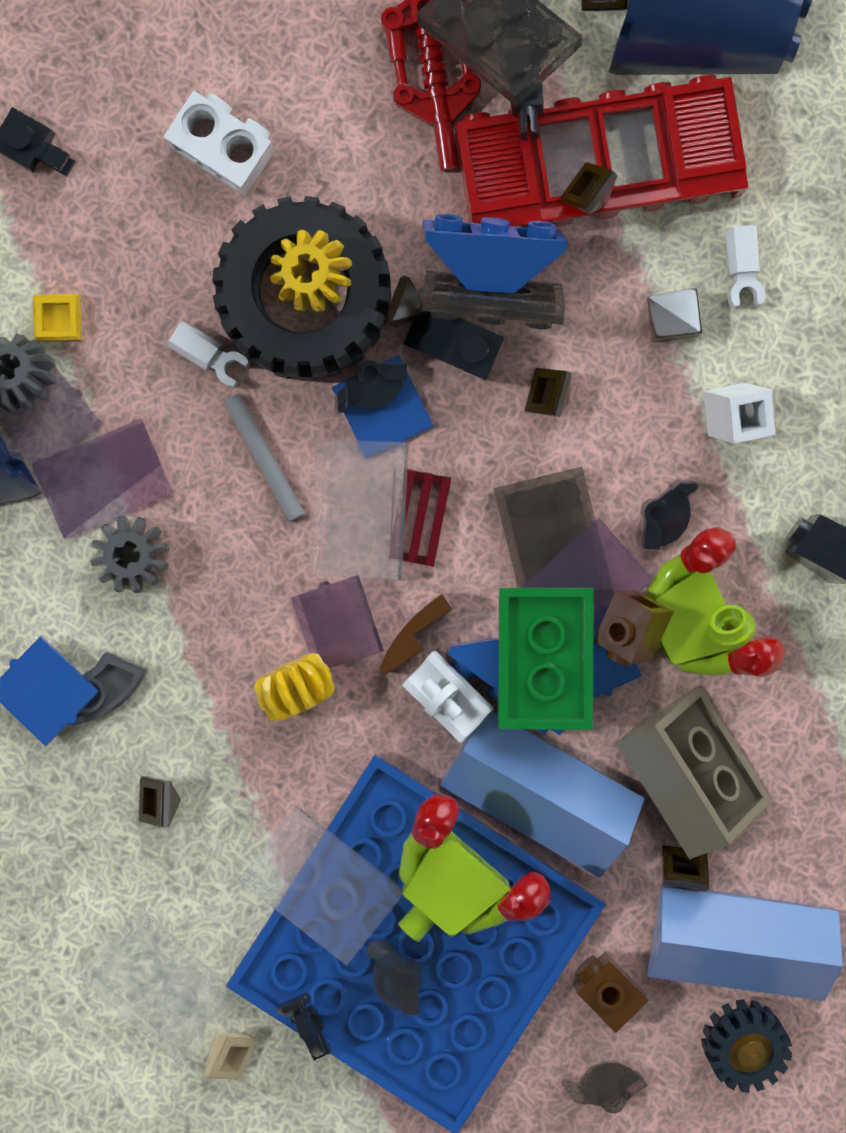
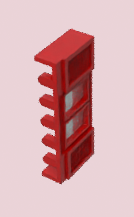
[455,74,749,227]

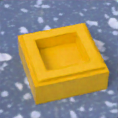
[33,294,82,342]

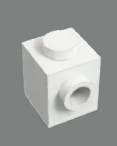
[704,383,775,444]

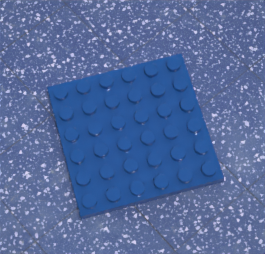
[225,753,606,1133]

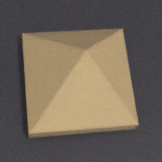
[204,1033,257,1080]

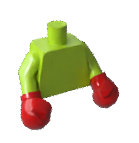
[646,527,786,677]
[398,794,551,942]

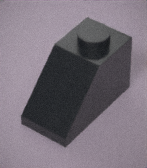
[403,303,505,381]
[785,514,846,584]

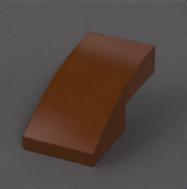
[380,593,452,675]

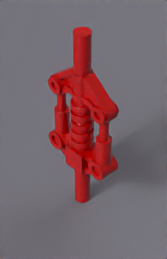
[381,0,481,172]

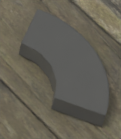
[68,651,149,725]

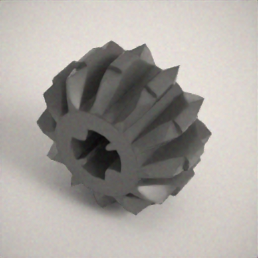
[0,333,57,414]
[90,516,170,593]

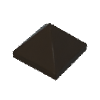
[559,162,617,214]
[386,275,428,327]
[525,368,571,417]
[139,776,181,828]
[661,845,709,891]

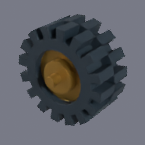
[701,999,792,1093]

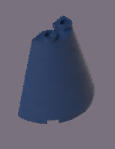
[608,0,812,75]

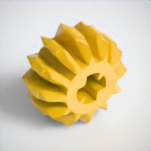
[270,230,352,312]
[254,653,335,721]

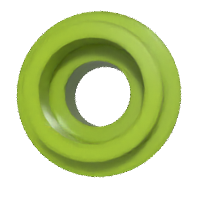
[708,605,756,650]

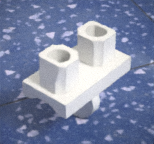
[402,651,494,743]

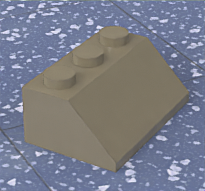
[616,686,772,859]

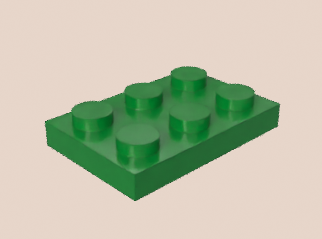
[498,588,594,730]

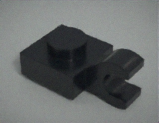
[0,107,76,177]

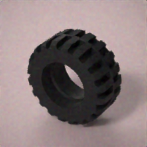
[212,196,392,381]

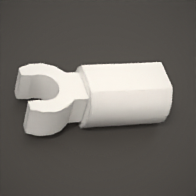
[725,225,765,308]
[168,321,250,388]

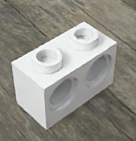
[163,90,275,197]

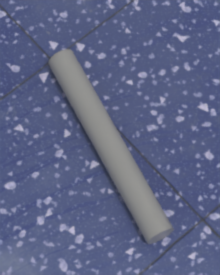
[224,394,305,522]

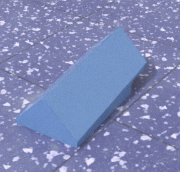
[440,711,645,878]
[647,885,843,1001]

